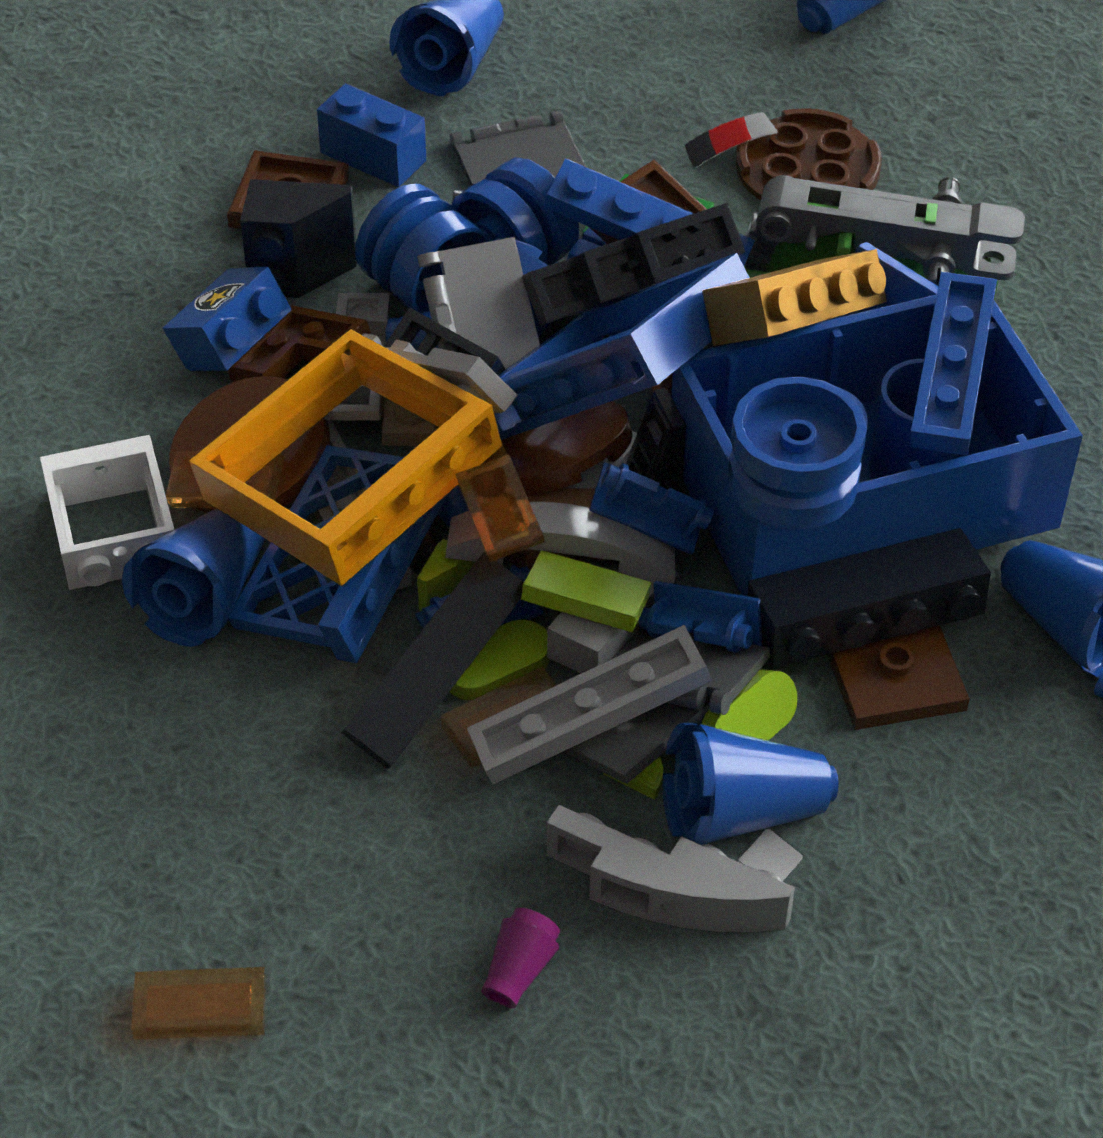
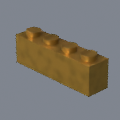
[702,249,887,346]

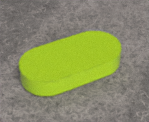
[449,620,550,700]
[702,670,798,741]

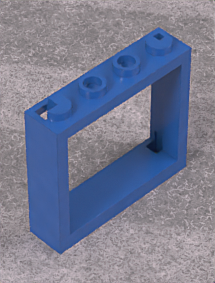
[494,253,749,440]

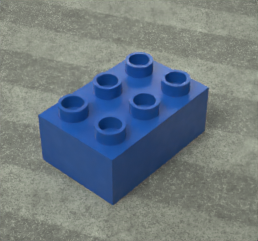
[671,295,1083,596]

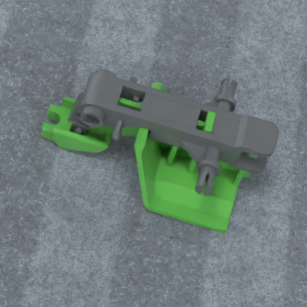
[744,175,1025,300]

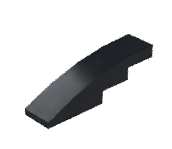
[521,203,745,326]

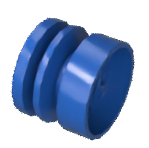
[355,183,491,313]

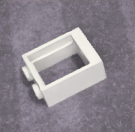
[40,435,174,590]

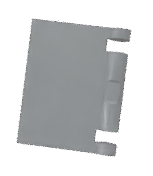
[417,237,540,370]

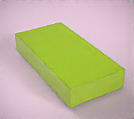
[521,550,652,633]

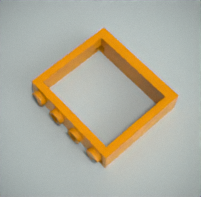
[189,329,502,586]

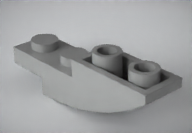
[547,805,795,932]

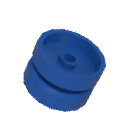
[452,157,579,266]
[728,376,867,530]

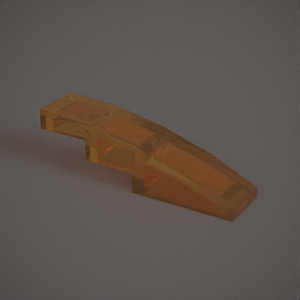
[434,427,545,562]

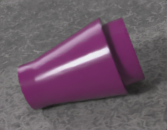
[481,908,560,1009]

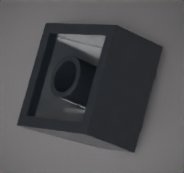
[240,179,357,298]

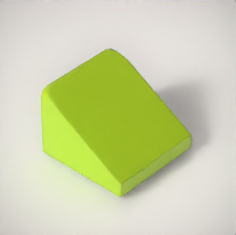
[417,539,475,611]

